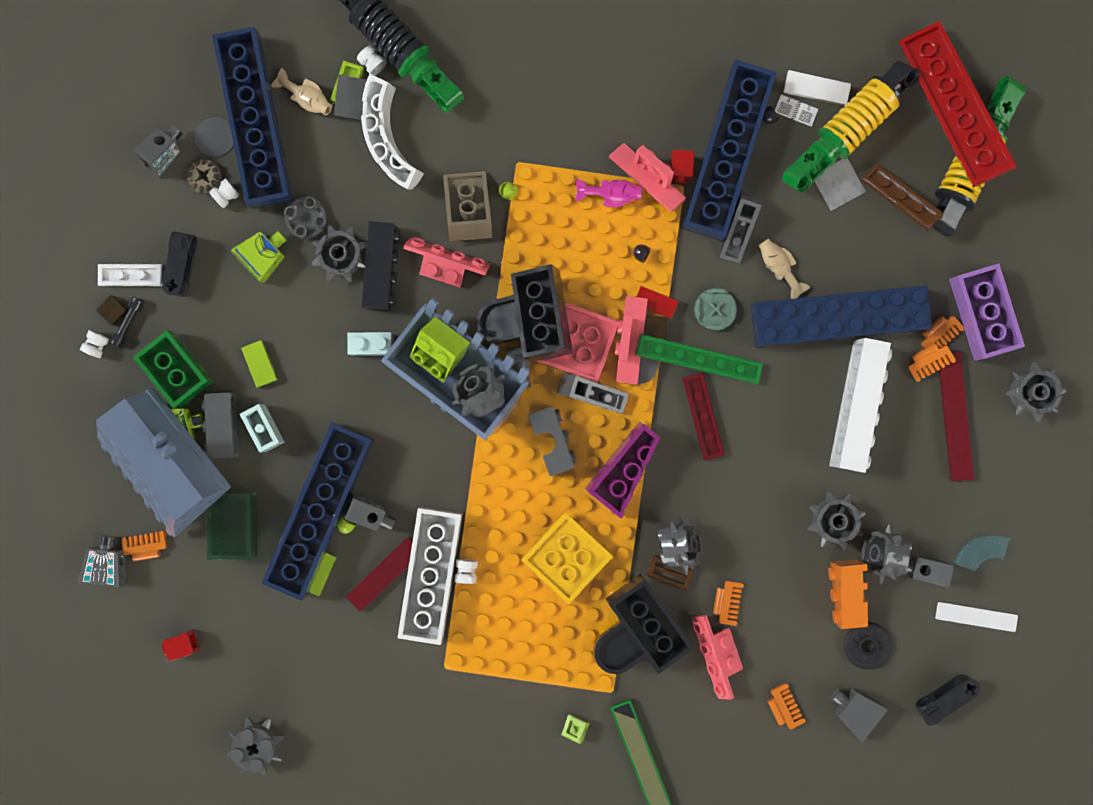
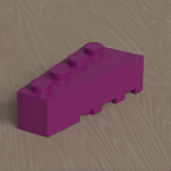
[585,422,660,519]

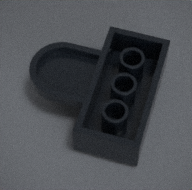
[476,264,573,363]
[593,573,694,674]

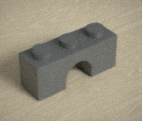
[528,406,577,476]

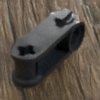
[162,231,197,296]
[915,674,980,726]

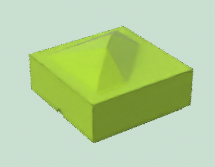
[561,714,590,744]

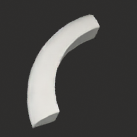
[361,74,424,190]

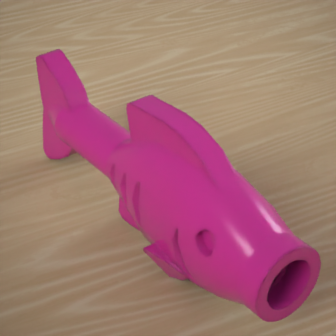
[576,179,642,207]

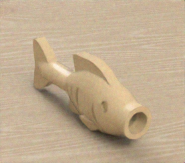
[271,68,332,116]
[758,238,810,299]

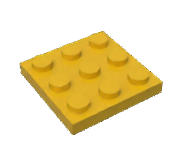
[521,512,613,604]

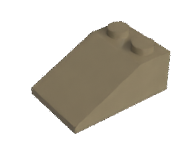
[443,171,492,242]

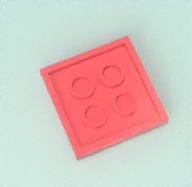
[537,302,619,383]

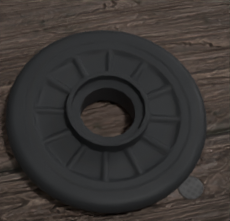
[844,622,891,669]

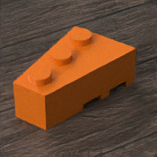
[828,559,868,629]

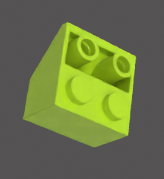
[409,316,470,383]

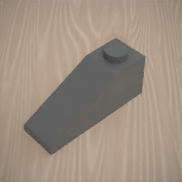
[719,191,762,264]
[557,373,629,414]

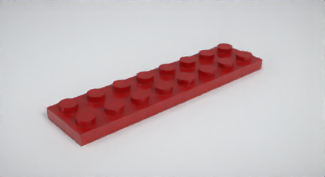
[899,20,1016,188]

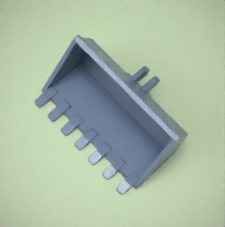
[381,298,530,440]

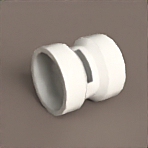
[357,45,387,76]
[209,178,240,208]
[80,330,109,358]
[455,559,478,584]

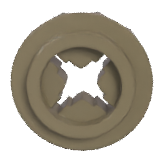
[187,159,222,194]

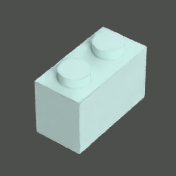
[348,332,394,356]
[240,404,284,453]

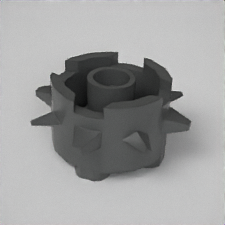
[311,226,367,282]
[1006,362,1066,422]
[452,364,505,418]
[807,492,865,550]
[658,516,703,575]
[862,524,912,584]
[227,717,285,775]

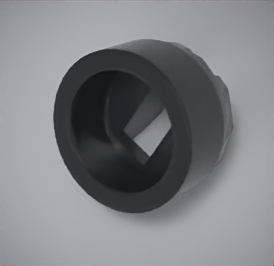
[762,105,780,124]
[633,244,651,263]

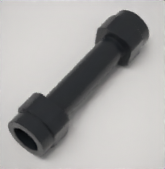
[109,297,145,348]

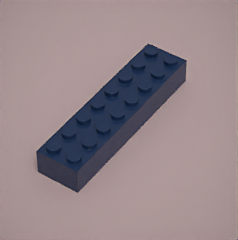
[212,27,293,209]
[681,59,777,241]
[750,285,932,347]
[261,423,374,601]

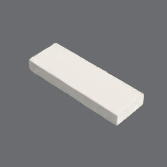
[783,70,851,106]
[98,264,164,286]

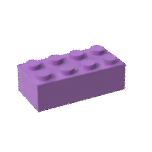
[949,263,1025,361]

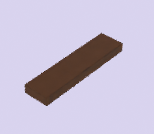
[862,164,943,232]

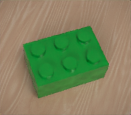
[133,330,214,409]

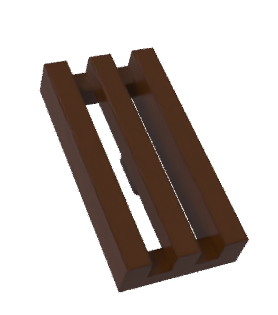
[646,555,694,590]

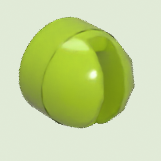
[499,182,518,200]
[337,515,356,534]

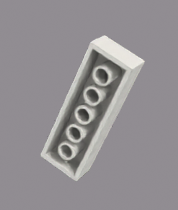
[829,338,892,473]
[398,507,463,645]

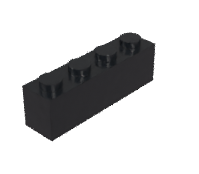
[362,221,400,311]

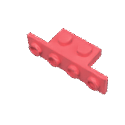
[609,143,686,212]
[403,238,490,288]
[615,296,647,384]
[691,615,743,699]

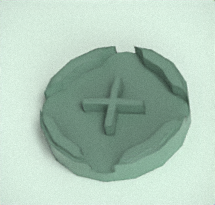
[694,288,737,331]

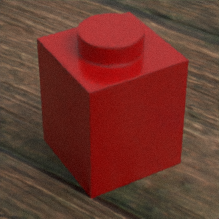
[670,150,694,184]
[162,629,200,662]

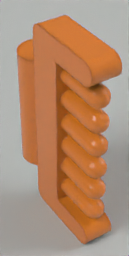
[921,316,965,349]
[909,343,956,382]
[121,530,168,561]
[713,580,744,626]
[767,683,805,730]

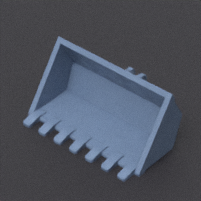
[96,388,231,537]

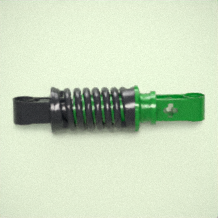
[338,0,464,113]

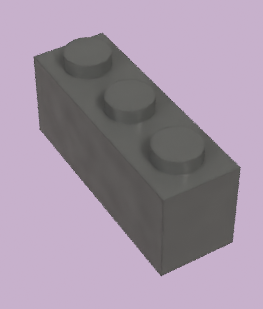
[202,393,239,459]

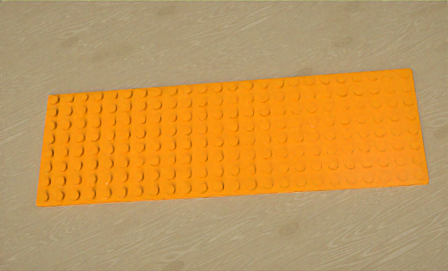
[444,162,684,693]

